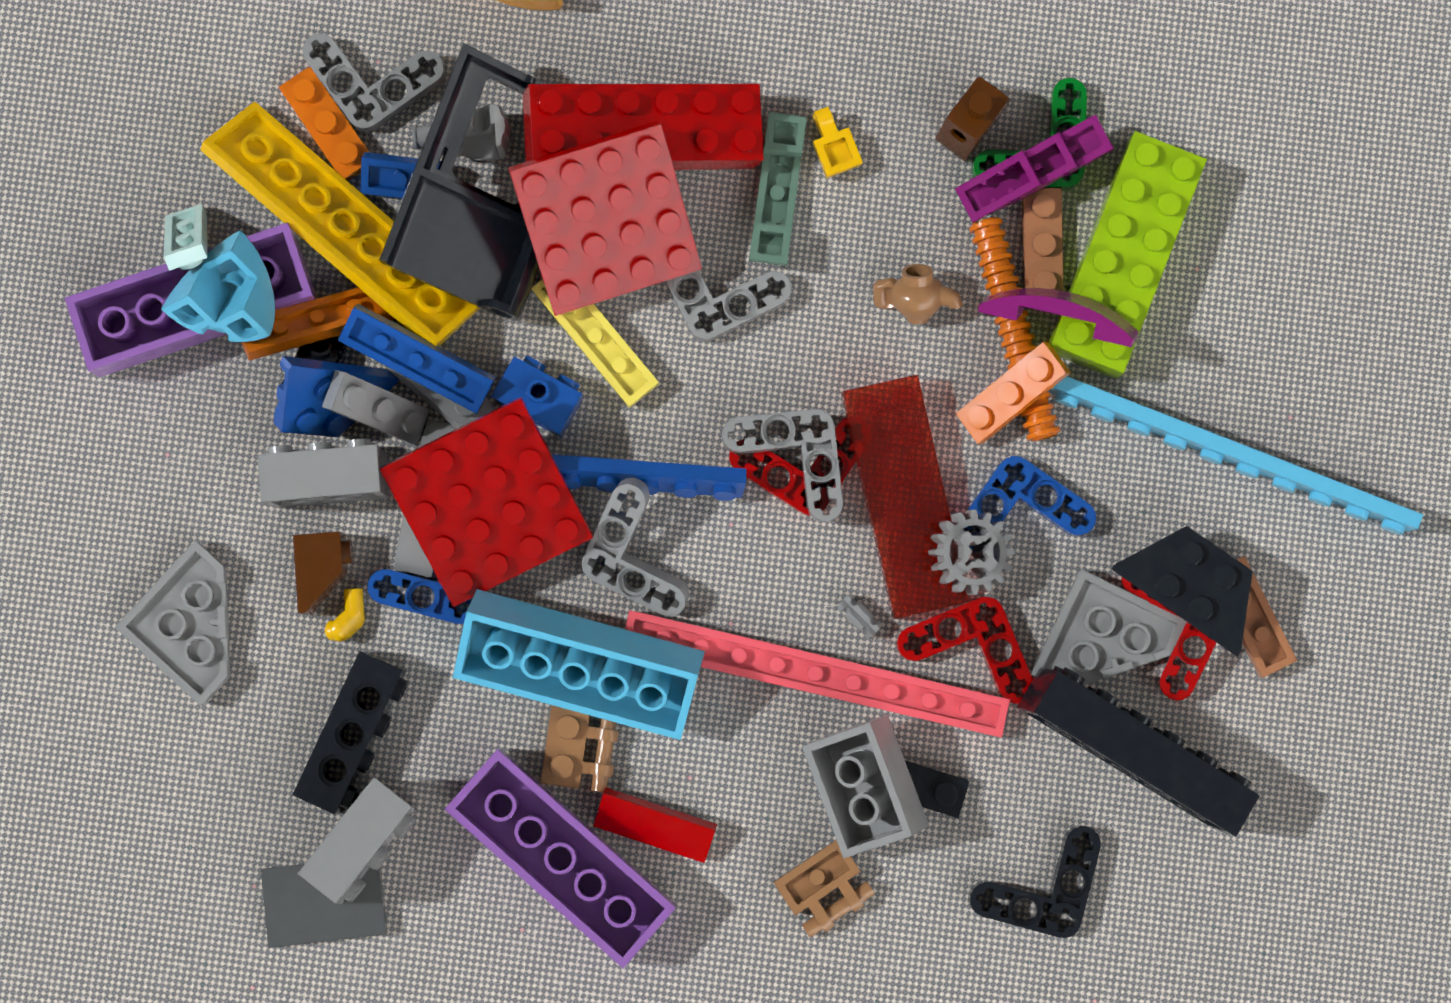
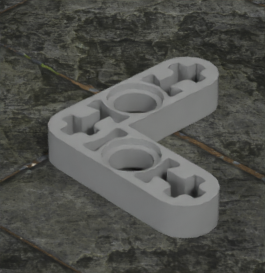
[303,33,446,132]
[665,271,792,342]
[722,409,843,523]
[581,478,690,616]

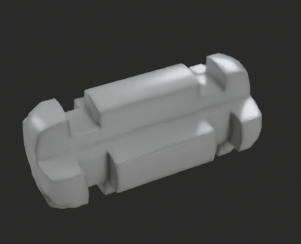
[837,594,882,638]

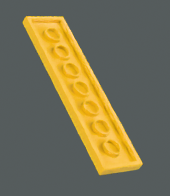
[200,101,480,346]

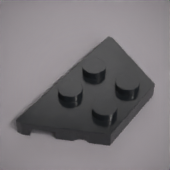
[1111,526,1253,656]

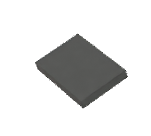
[261,864,388,948]

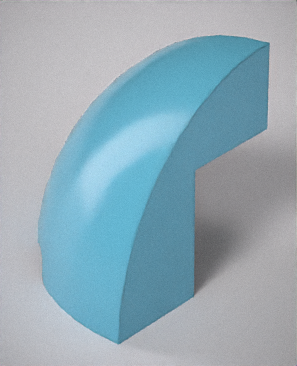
[161,230,275,342]

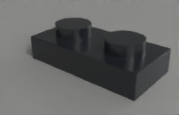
[905,760,970,818]

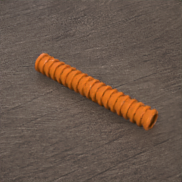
[969,217,1061,442]

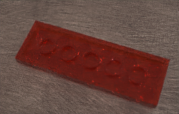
[841,374,970,619]

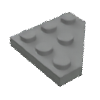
[115,540,230,706]
[1030,569,1186,685]

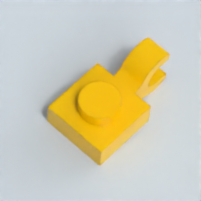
[812,106,863,179]

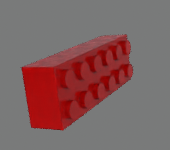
[523,84,764,170]

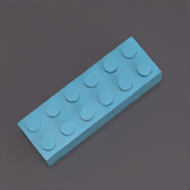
[452,589,705,740]

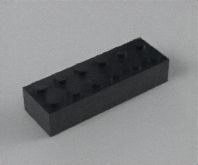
[1016,666,1260,837]

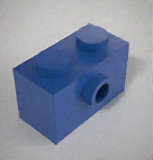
[491,355,584,438]

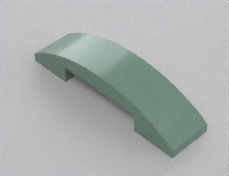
[749,112,807,266]

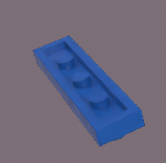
[338,304,496,414]

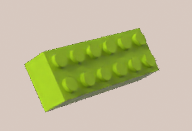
[1049,131,1207,379]

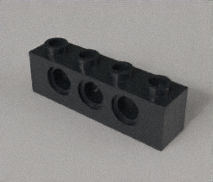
[292,651,409,815]

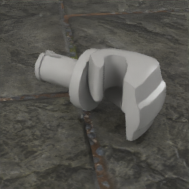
[412,104,512,161]

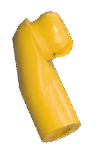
[325,588,365,642]

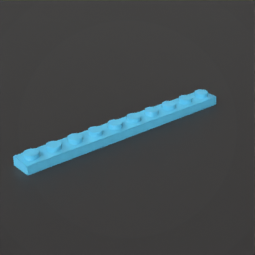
[1048,376,1423,535]

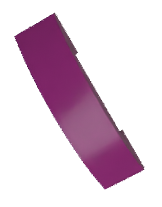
[978,288,1139,347]

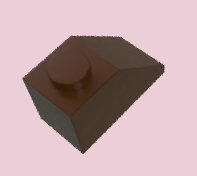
[293,531,354,615]

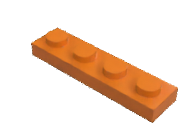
[241,287,395,361]

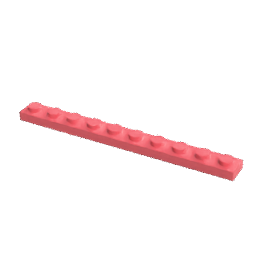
[625,610,1010,738]

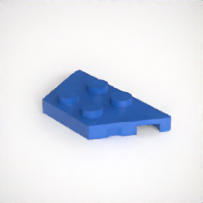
[273,356,399,437]

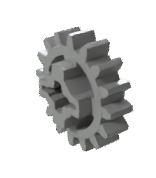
[928,510,1015,595]

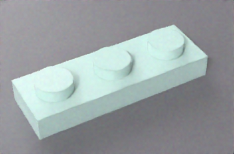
[163,204,207,271]

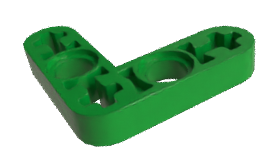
[971,77,1087,191]

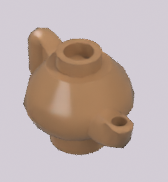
[873,264,963,324]

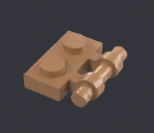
[540,705,619,792]
[773,840,875,938]

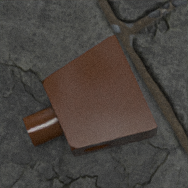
[935,76,1010,162]

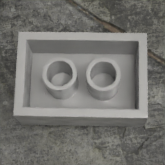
[258,439,390,508]
[802,714,929,858]
[297,777,416,904]

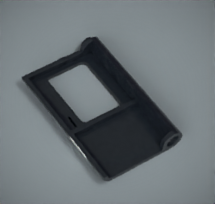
[379,43,545,321]

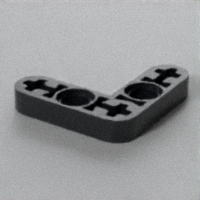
[968,825,1101,938]

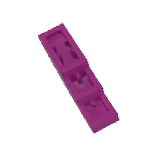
[955,114,1115,223]

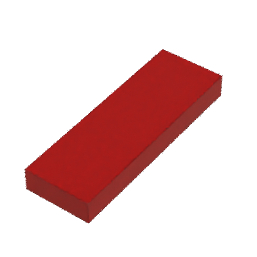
[593,787,717,863]

